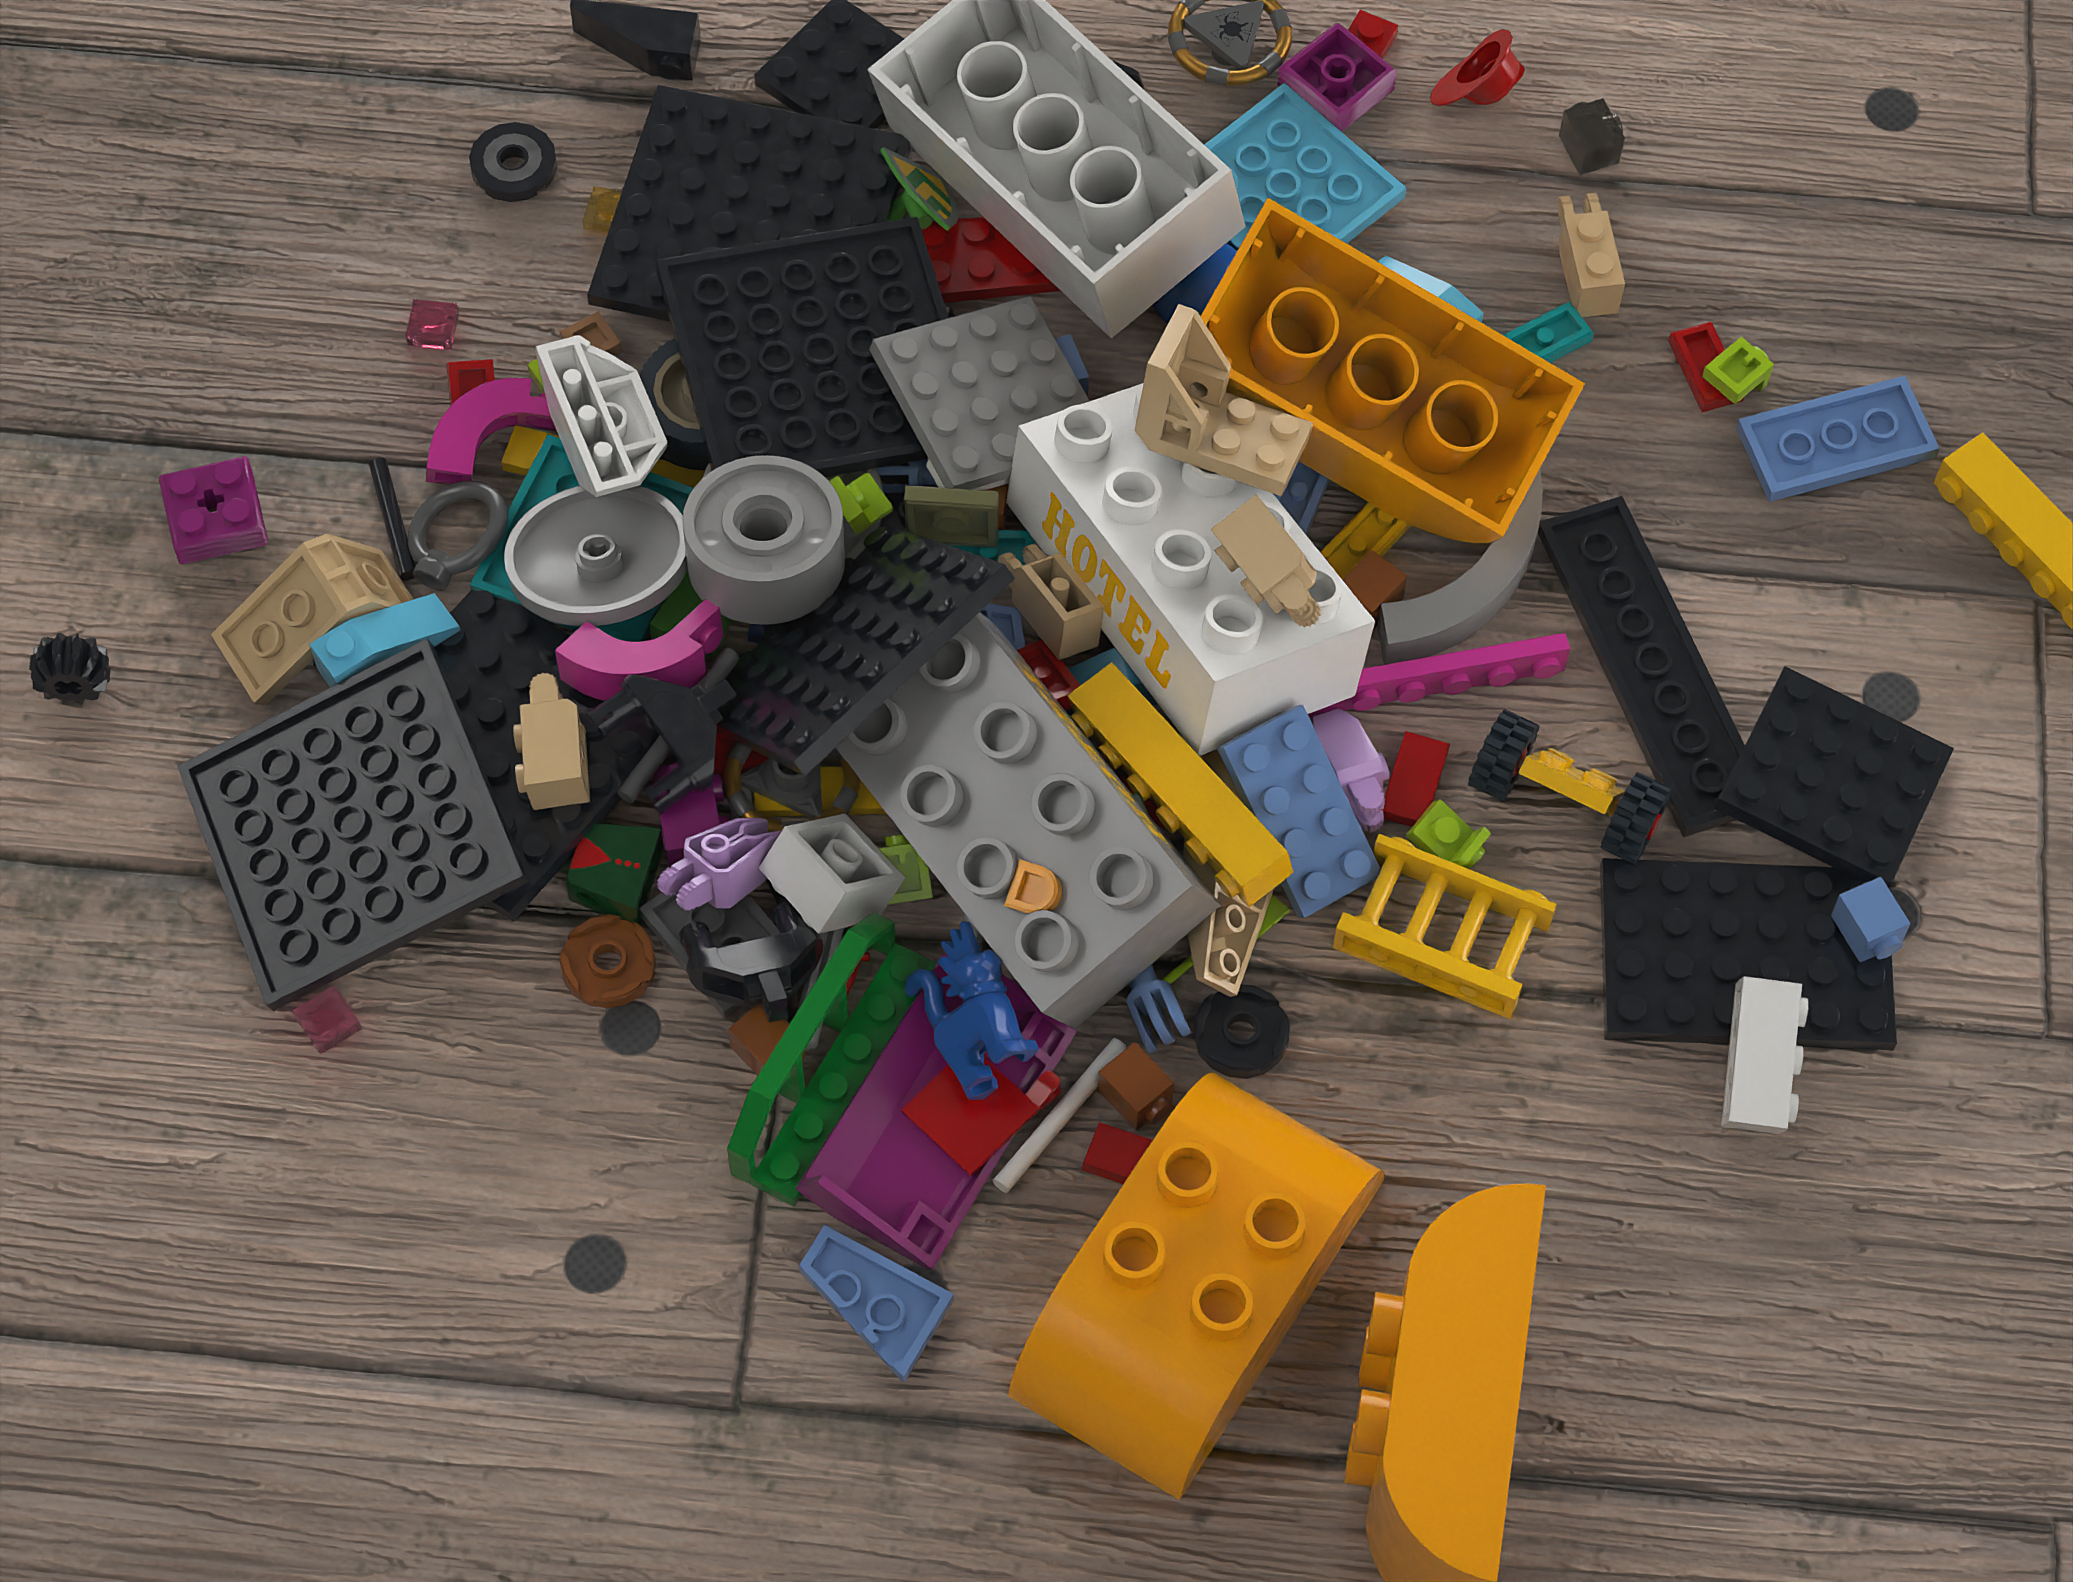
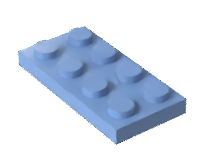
[1736,376,1940,502]
[1217,705,1381,918]

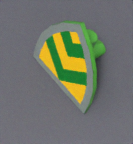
[880,147,959,231]

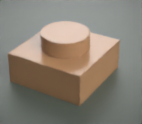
[560,311,622,356]

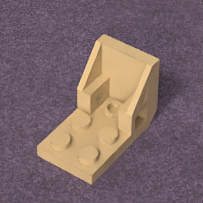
[1134,304,1313,496]
[211,533,414,706]

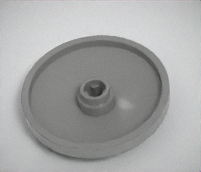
[504,486,687,626]

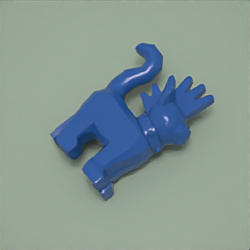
[904,921,1039,1100]

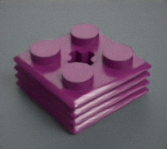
[1277,23,1397,132]
[159,456,268,565]

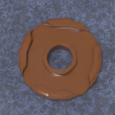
[559,914,657,1009]

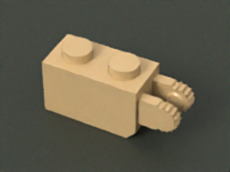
[1557,193,1625,317]
[1211,494,1321,628]
[997,544,1104,660]
[513,672,590,810]

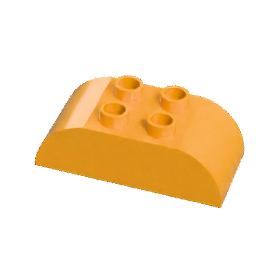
[1200,198,1585,543]
[1008,1072,1385,1501]
[1344,1183,1546,1582]

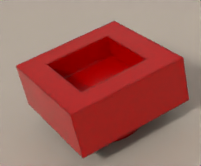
[1348,9,1399,59]
[446,359,495,406]

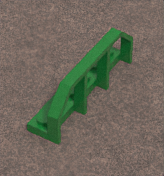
[727,912,937,1207]

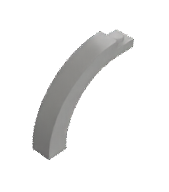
[1377,469,1543,665]

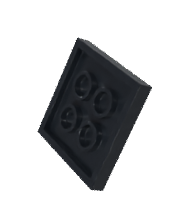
[754,0,904,129]

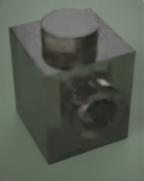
[1559,98,1625,176]

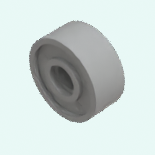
[683,455,845,624]

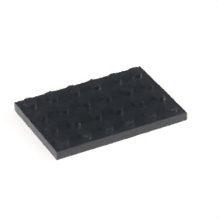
[1600,858,1897,1051]

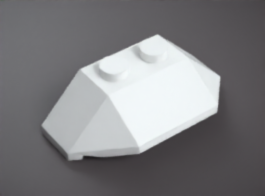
[535,335,668,497]

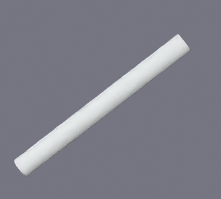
[993,1038,1127,1193]

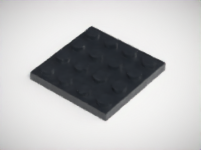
[1714,666,1954,888]

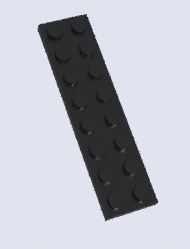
[1538,496,1745,837]

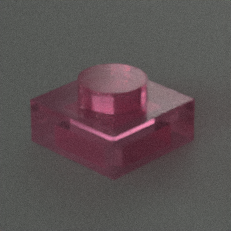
[405,299,459,350]
[292,985,362,1055]

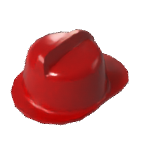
[1430,29,1525,107]

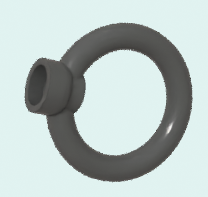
[408,481,508,591]

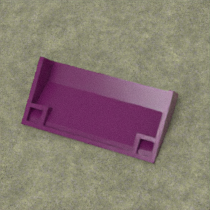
[795,953,1077,1270]

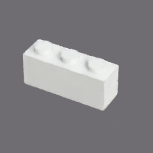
[1721,976,1808,1134]

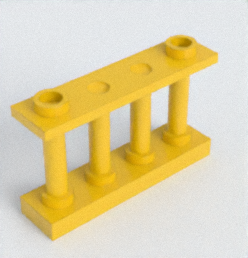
[1332,834,1557,1019]

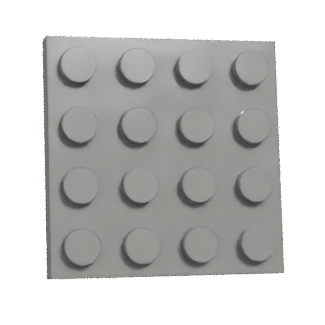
[869,296,1089,490]

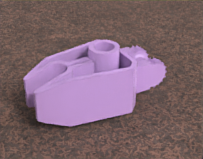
[1313,708,1389,833]
[657,818,781,911]

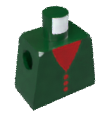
[558,824,664,925]

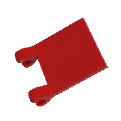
[901,1052,1062,1177]

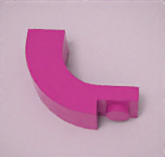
[425,378,557,485]
[555,599,723,701]

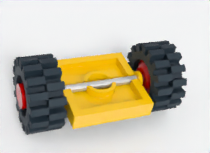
[1468,709,1672,865]

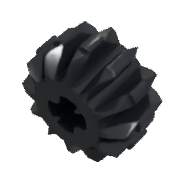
[29,633,111,705]

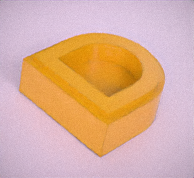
[1004,859,1062,915]

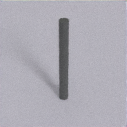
[617,648,740,803]

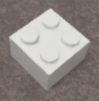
[758,813,905,934]

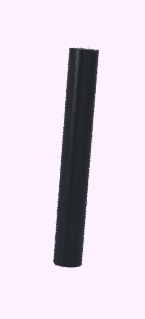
[369,458,415,581]

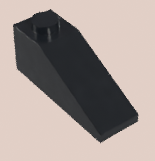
[570,0,701,80]

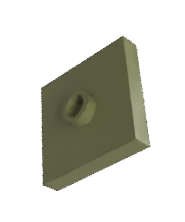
[904,485,999,548]

